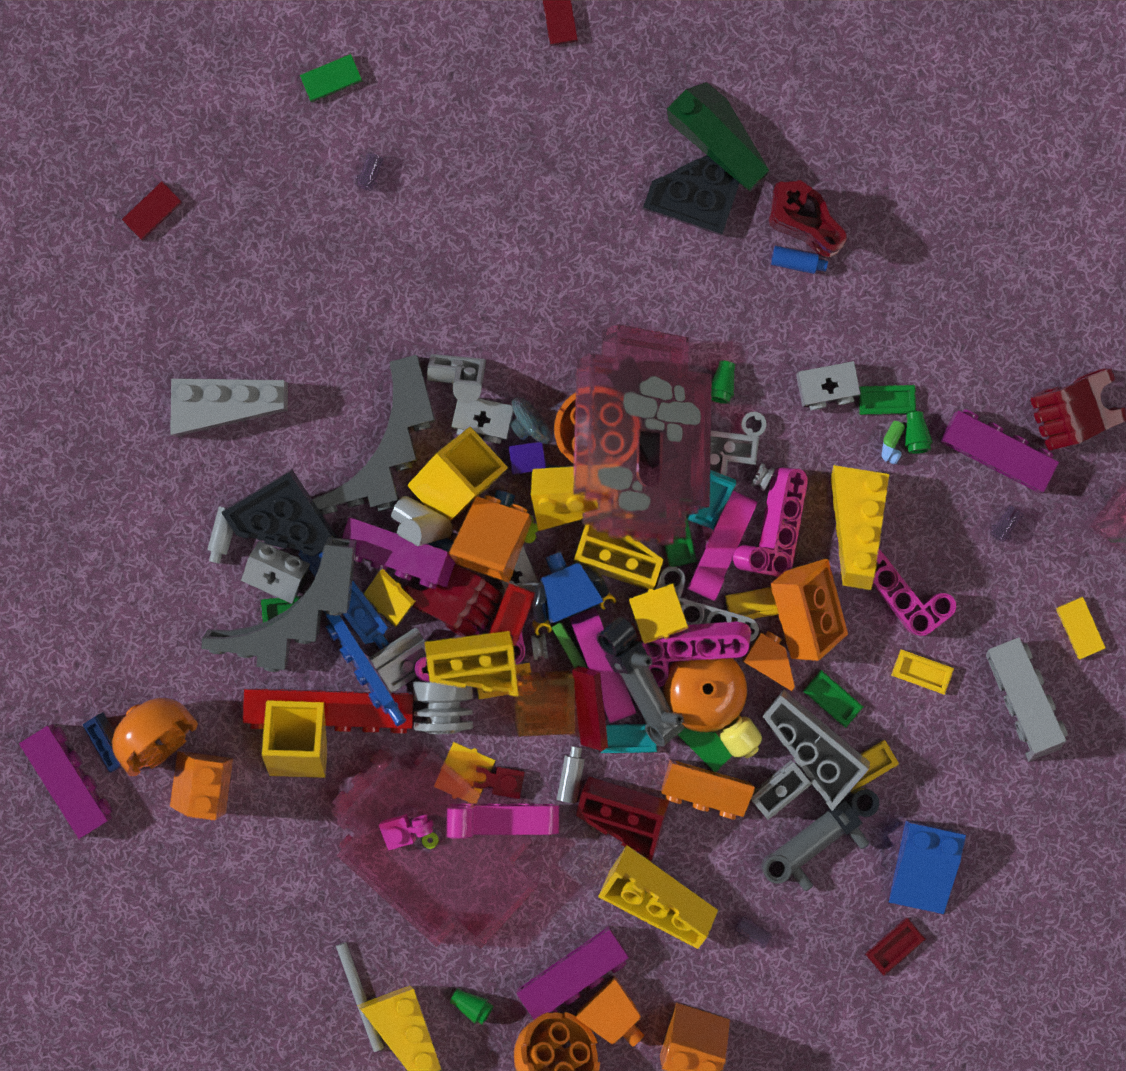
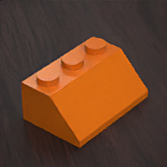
[771,559,848,661]
[661,759,755,820]

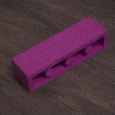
[939,409,1059,493]
[342,517,455,589]
[19,724,112,839]
[516,926,629,1019]

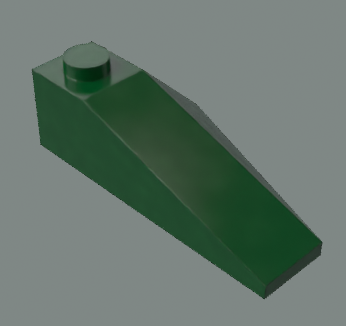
[667,82,769,191]

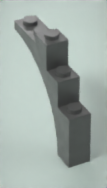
[312,355,436,515]
[201,537,357,672]

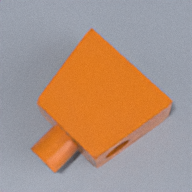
[576,976,644,1047]

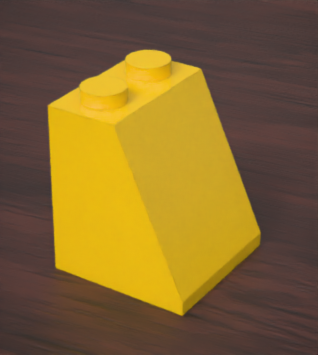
[407,427,508,522]
[262,701,327,778]

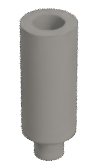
[207,507,233,564]
[556,746,585,804]

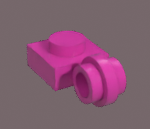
[379,814,434,851]

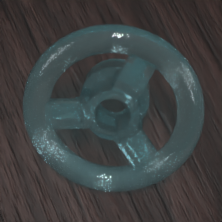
[510,397,551,444]

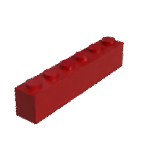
[243,688,415,733]

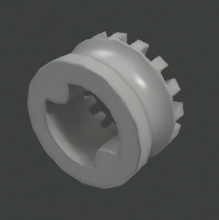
[741,412,766,436]
[751,463,775,491]
[531,634,548,660]

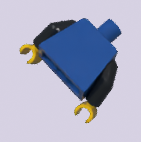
[532,551,616,636]

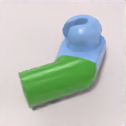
[882,421,905,464]

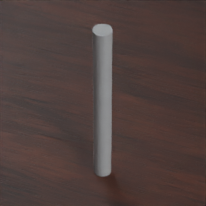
[336,942,384,1052]

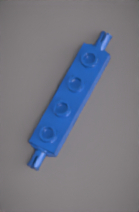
[298,551,390,650]
[323,610,406,726]

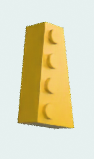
[831,465,889,590]
[598,845,718,949]

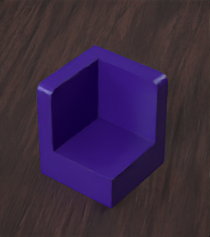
[509,442,546,475]

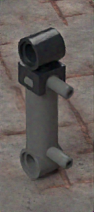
[596,617,685,747]
[761,787,880,891]

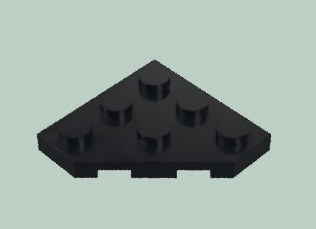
[643,155,740,236]
[221,469,337,556]

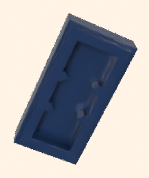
[83,712,122,773]

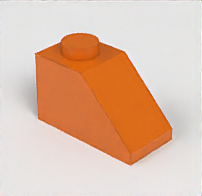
[742,631,795,691]

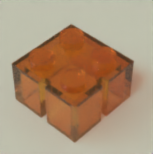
[514,671,575,737]

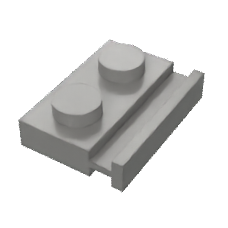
[369,628,428,694]

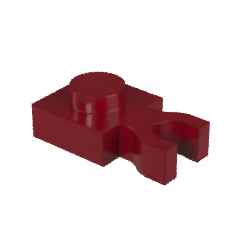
[473,765,525,799]

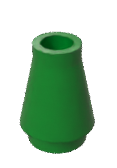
[707,360,736,404]
[905,411,933,454]
[450,988,494,1025]

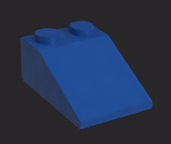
[889,820,966,914]

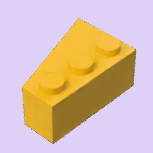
[531,464,620,531]
[573,514,663,590]
[424,631,518,696]
[357,986,441,1071]

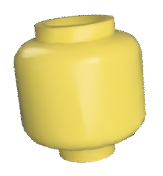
[720,715,762,758]

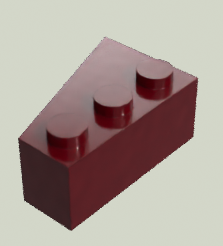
[576,776,670,863]

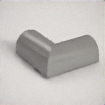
[427,354,486,403]
[696,430,759,487]
[391,496,453,546]

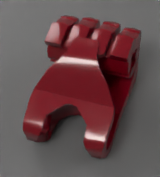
[769,180,847,258]
[1030,368,1126,451]
[403,564,503,637]

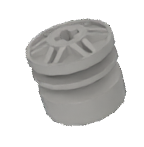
[413,681,473,734]

